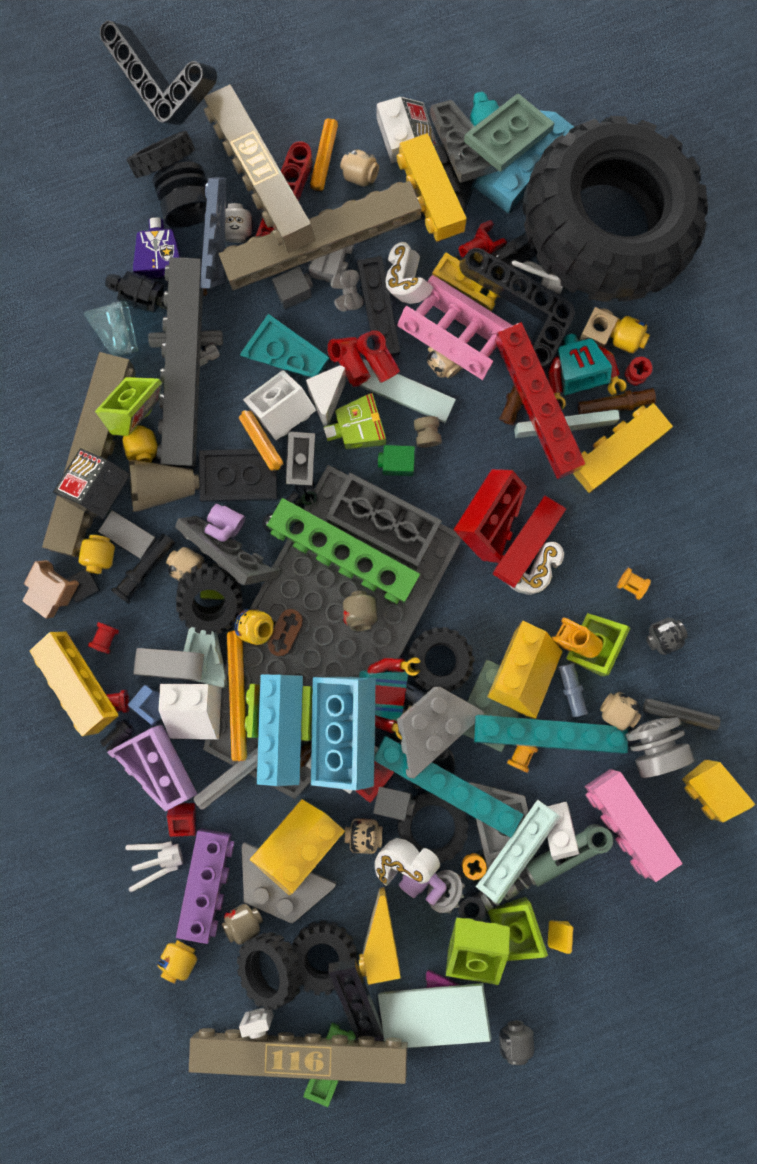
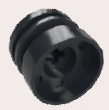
[152,161,207,228]

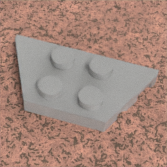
[397,687,484,778]
[469,782,529,870]
[242,842,336,924]

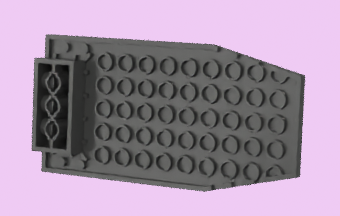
[203,465,462,799]

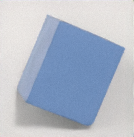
[128,685,162,725]

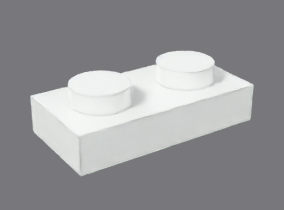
[547,802,580,860]
[239,1007,274,1039]

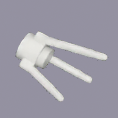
[512,261,563,294]
[125,841,183,892]

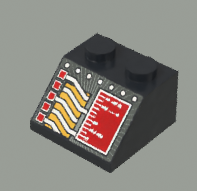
[53,448,130,520]

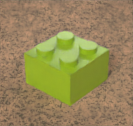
[446,918,510,985]

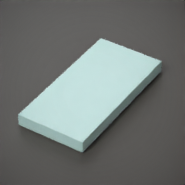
[378,983,492,1048]

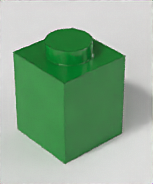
[378,445,415,476]

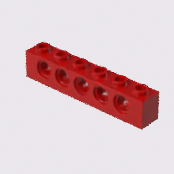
[495,322,586,480]

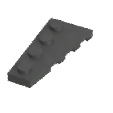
[175,516,282,585]

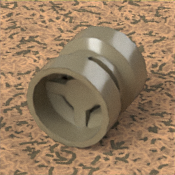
[414,416,442,448]

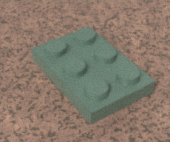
[464,93,555,172]
[463,660,519,752]

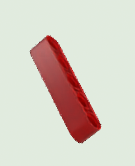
[255,141,313,237]

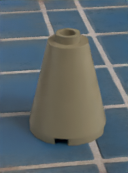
[129,460,199,512]

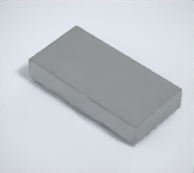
[98,510,156,559]

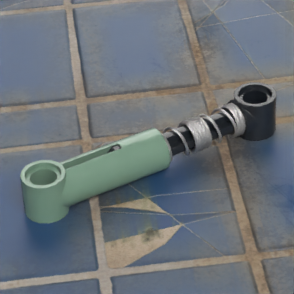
[457,824,613,921]

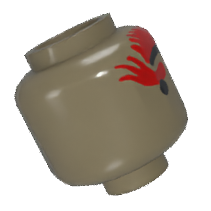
[343,591,377,631]
[221,904,263,945]

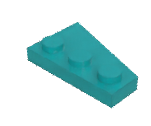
[240,314,330,378]

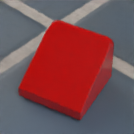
[167,803,196,837]

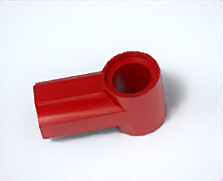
[357,331,400,383]
[327,337,371,387]

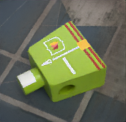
[324,393,386,449]

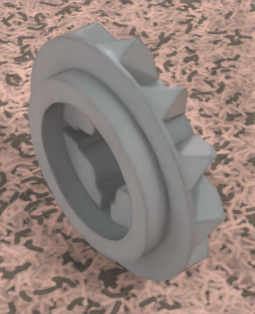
[427,870,465,913]

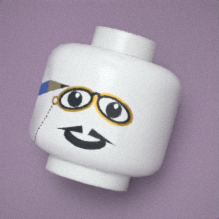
[225,203,252,243]

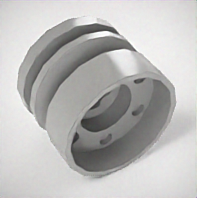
[626,717,694,778]

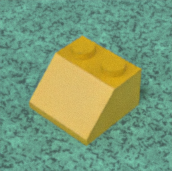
[682,760,756,822]

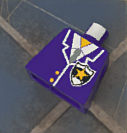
[133,218,181,279]

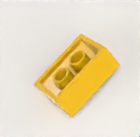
[487,621,563,719]
[249,799,345,895]

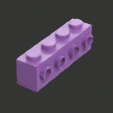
[176,828,235,944]

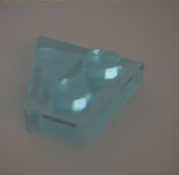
[84,301,139,357]

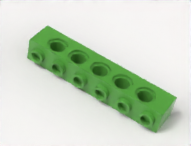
[267,498,420,604]

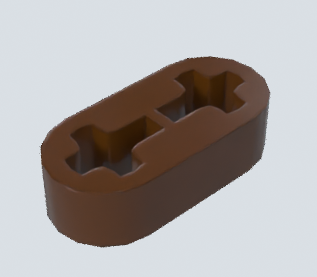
[268,609,303,656]

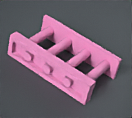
[397,275,513,380]

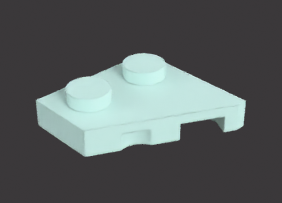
[184,627,228,688]

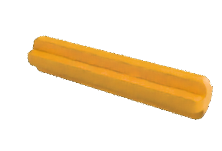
[310,118,338,191]
[239,410,283,470]

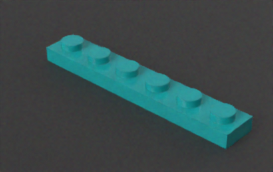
[474,715,628,754]
[374,736,524,838]

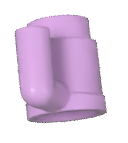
[204,504,245,542]
[399,873,447,906]

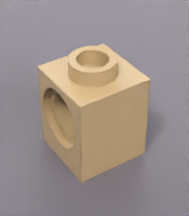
[578,307,618,348]

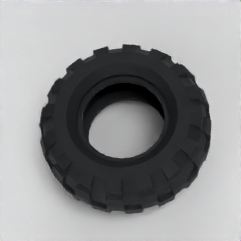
[522,116,708,302]

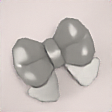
[331,270,364,312]

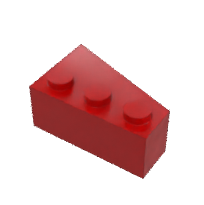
[454,469,527,563]

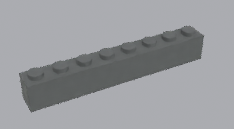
[157,257,203,467]

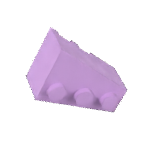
[107,725,197,811]

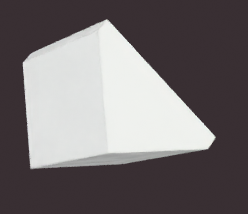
[306,366,346,426]

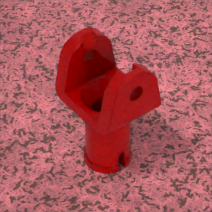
[458,220,507,258]

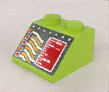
[95,377,162,436]

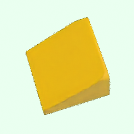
[547,920,573,954]

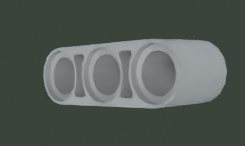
[133,648,204,681]

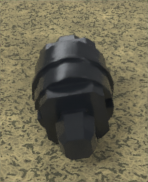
[105,271,167,313]

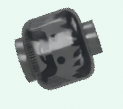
[646,617,688,655]
[499,1020,535,1065]

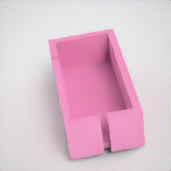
[585,769,683,882]

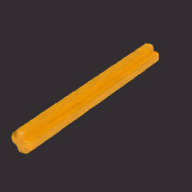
[227,631,247,761]

